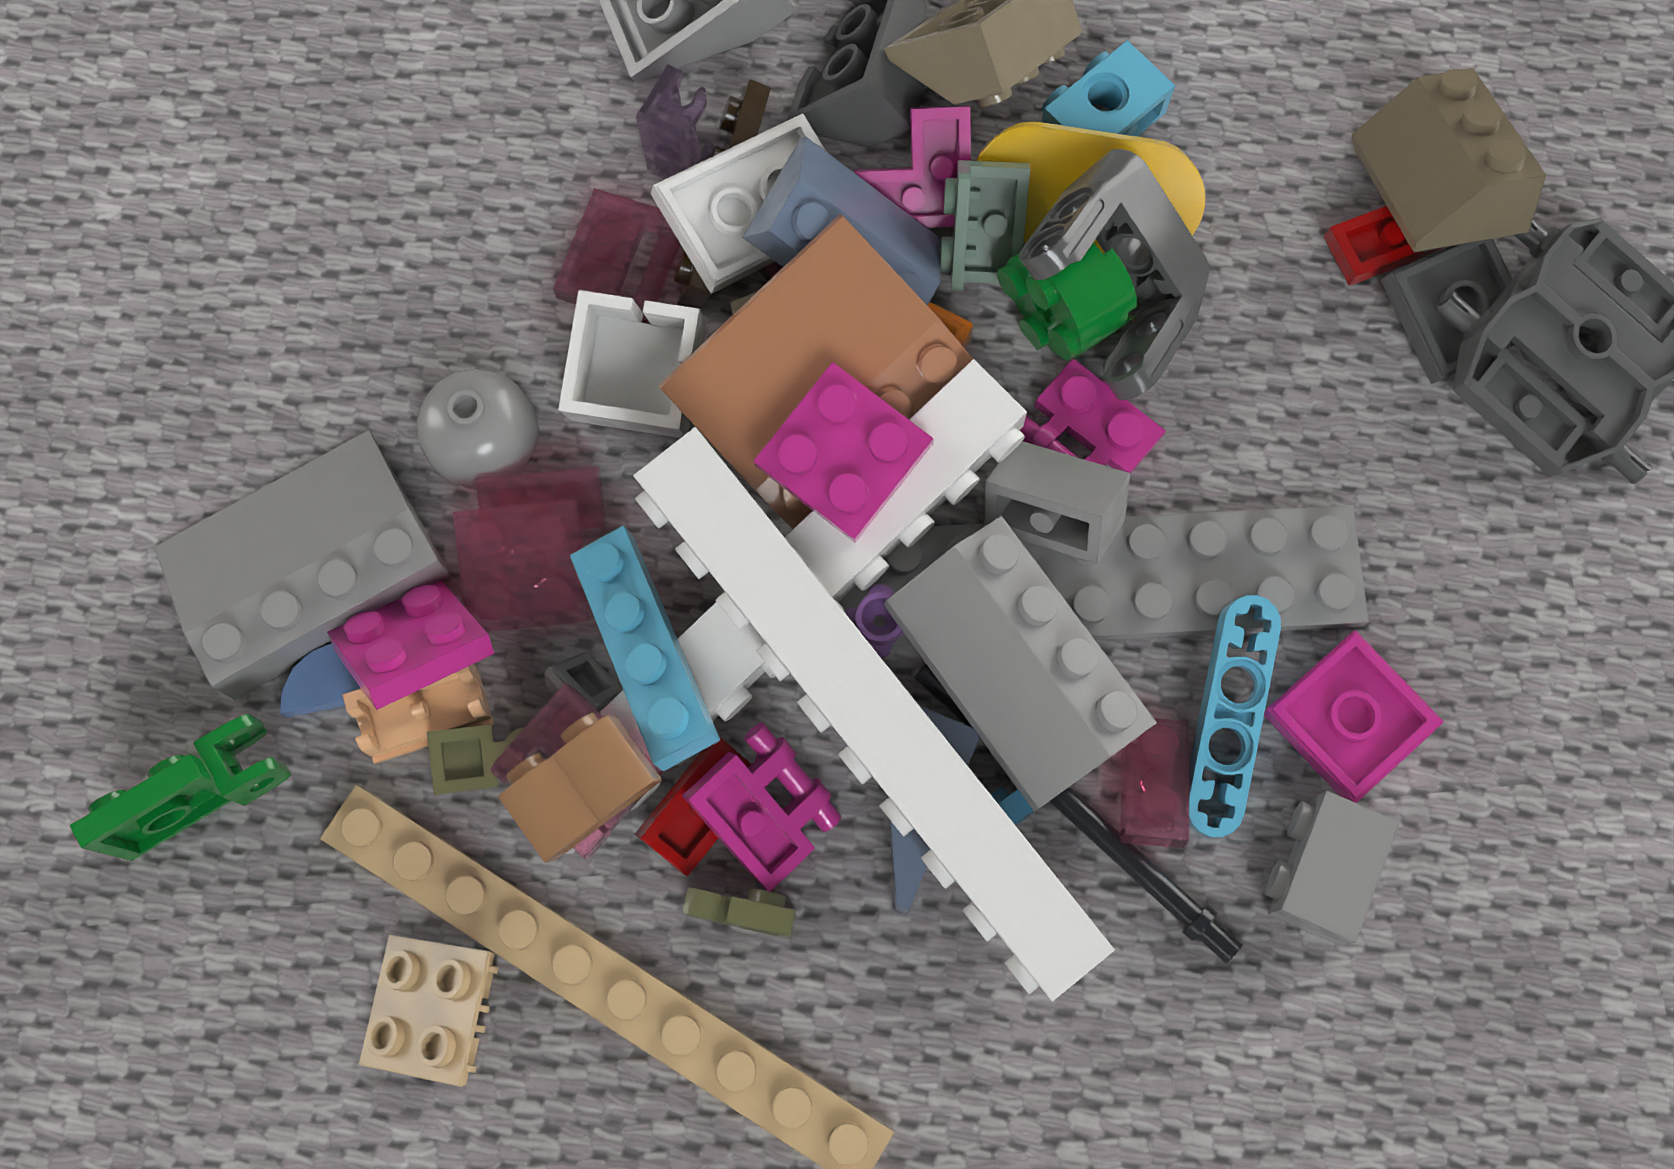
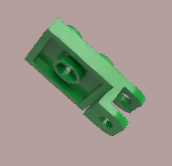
[69,714,291,861]

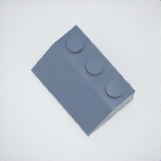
[742,136,941,306]

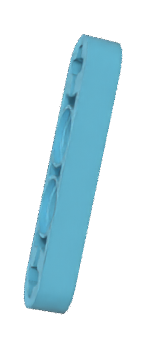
[1182,595,1281,837]

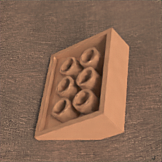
[658,214,973,529]

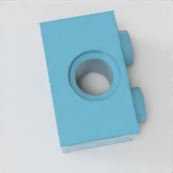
[1041,40,1175,137]

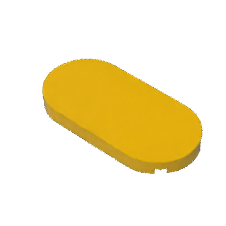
[976,122,1205,254]

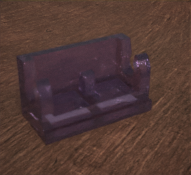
[636,64,714,180]

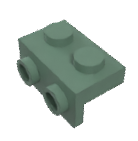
[940,160,1030,291]

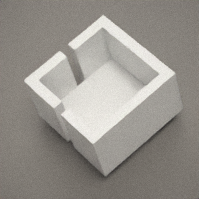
[558,290,707,438]

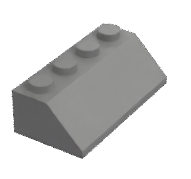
[883,516,1157,812]

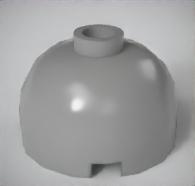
[416,368,540,490]

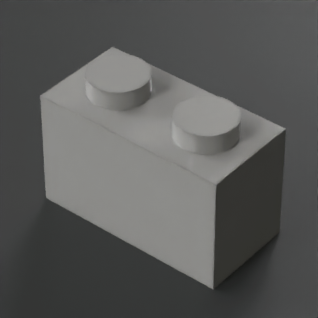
[984,441,1130,564]
[1265,791,1400,946]

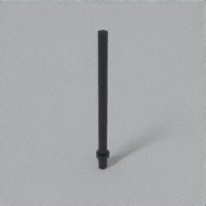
[914,664,1243,963]

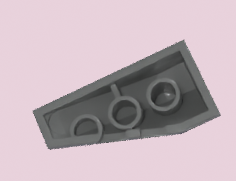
[787,0,926,148]

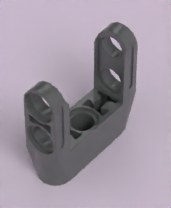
[1019,149,1210,400]

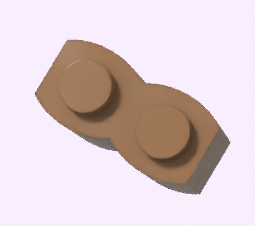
[498,712,662,863]

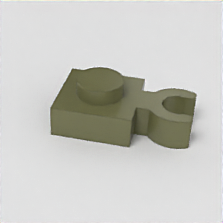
[427,724,538,795]
[682,887,797,939]

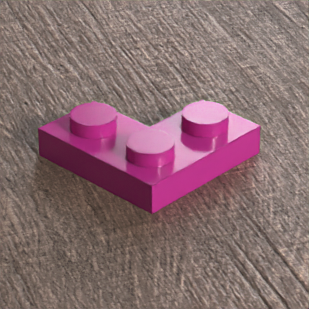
[854,105,971,228]

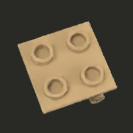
[359,935,499,1087]

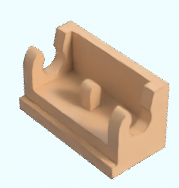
[342,664,494,764]

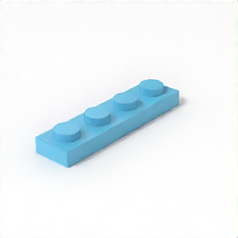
[570,525,720,771]

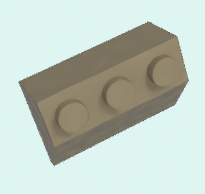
[884,0,1083,107]
[1351,68,1546,252]

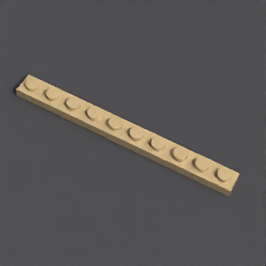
[320,785,894,1169]

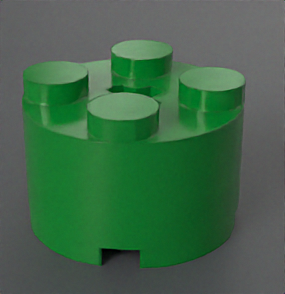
[997,243,1137,361]

